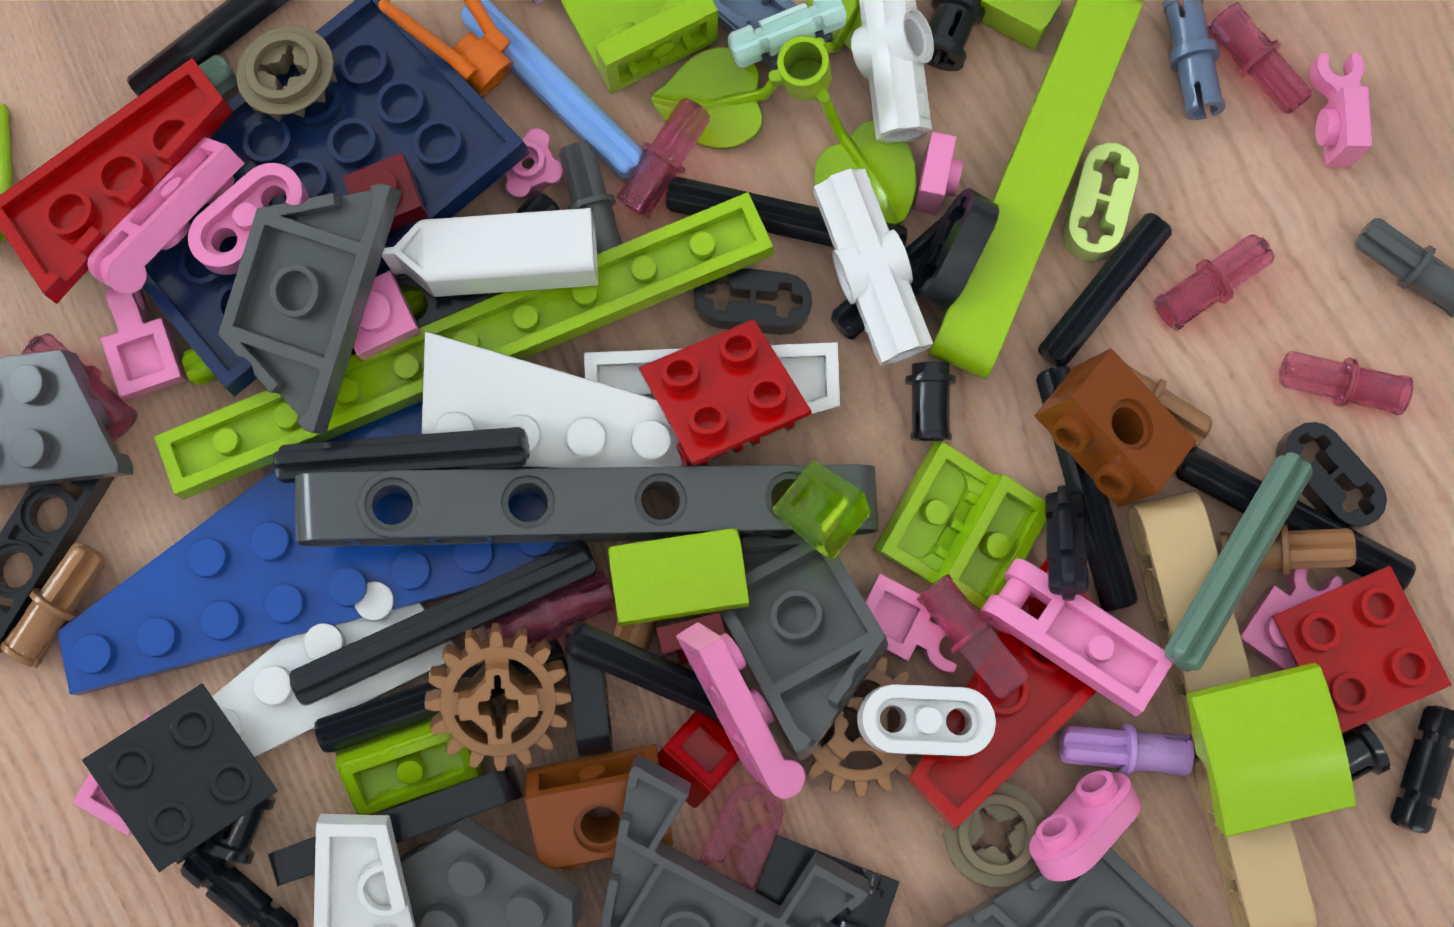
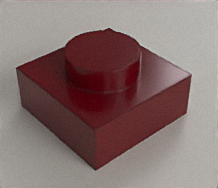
[343,153,428,233]
[656,612,725,665]

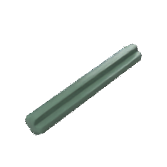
[1165,452,1313,672]

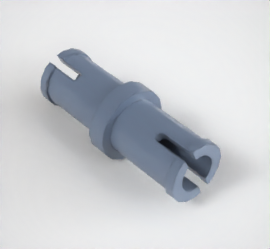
[1163,0,1226,120]

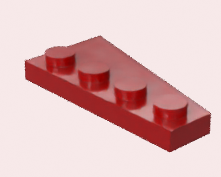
[0,58,233,304]
[907,558,1100,831]

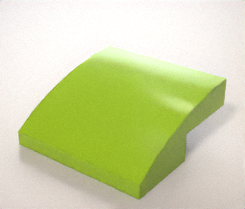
[873,441,1046,611]
[1186,662,1356,837]

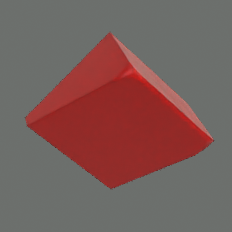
[658,711,740,808]

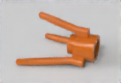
[378,0,513,98]

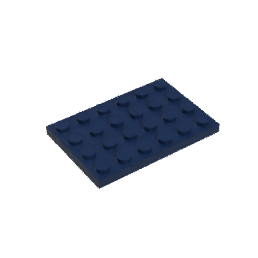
[143,0,530,396]

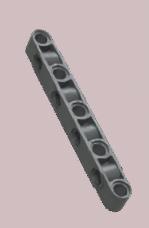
[295,464,878,547]

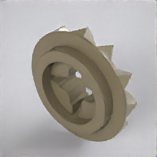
[236,26,337,122]
[942,781,1047,888]

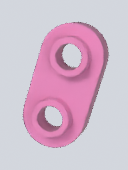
[188,163,309,275]
[1029,770,1141,881]

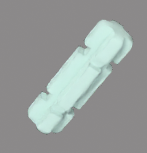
[728,0,847,68]

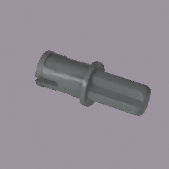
[559,141,622,254]
[1354,218,1454,317]

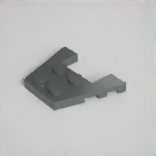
[600,754,869,927]
[940,848,1194,927]

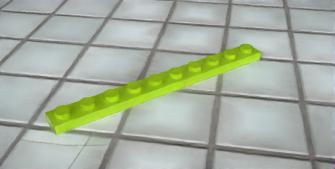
[154,192,774,500]

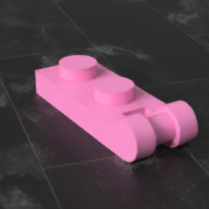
[87,137,245,294]
[979,558,1173,717]
[676,622,805,799]

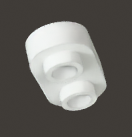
[857,684,996,756]

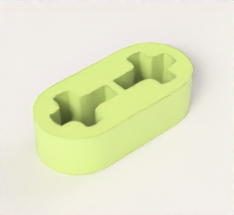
[1063,143,1139,262]

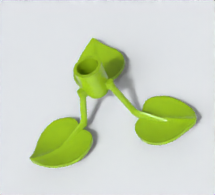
[651,0,916,225]

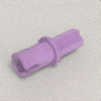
[1058,724,1194,776]

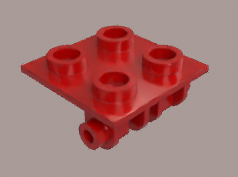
[639,319,812,466]
[1272,566,1452,733]

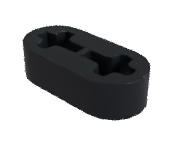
[911,188,1000,310]
[694,268,812,335]
[1276,422,1387,530]
[566,632,613,757]

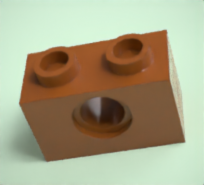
[1034,348,1197,507]
[525,744,673,870]

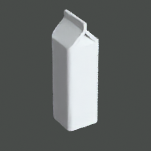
[382,208,599,297]

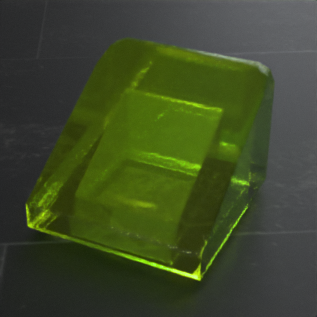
[772,460,870,560]

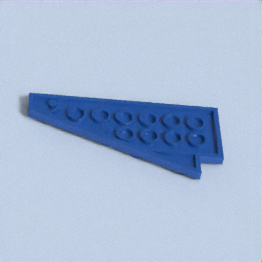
[57,401,573,695]

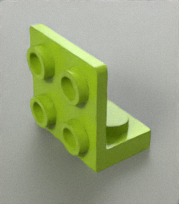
[559,0,718,94]

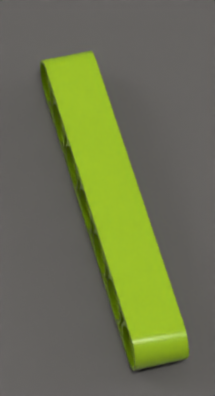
[928,0,1144,379]

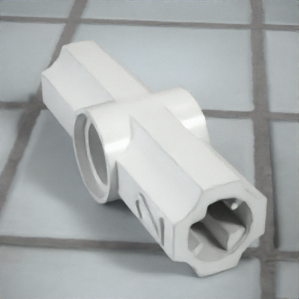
[851,0,934,144]
[813,168,933,366]

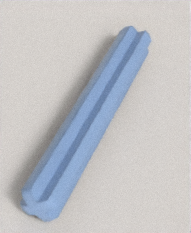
[461,0,646,179]

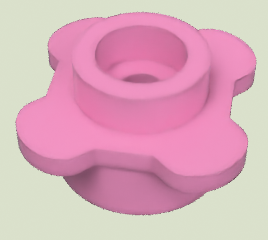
[505,128,564,199]

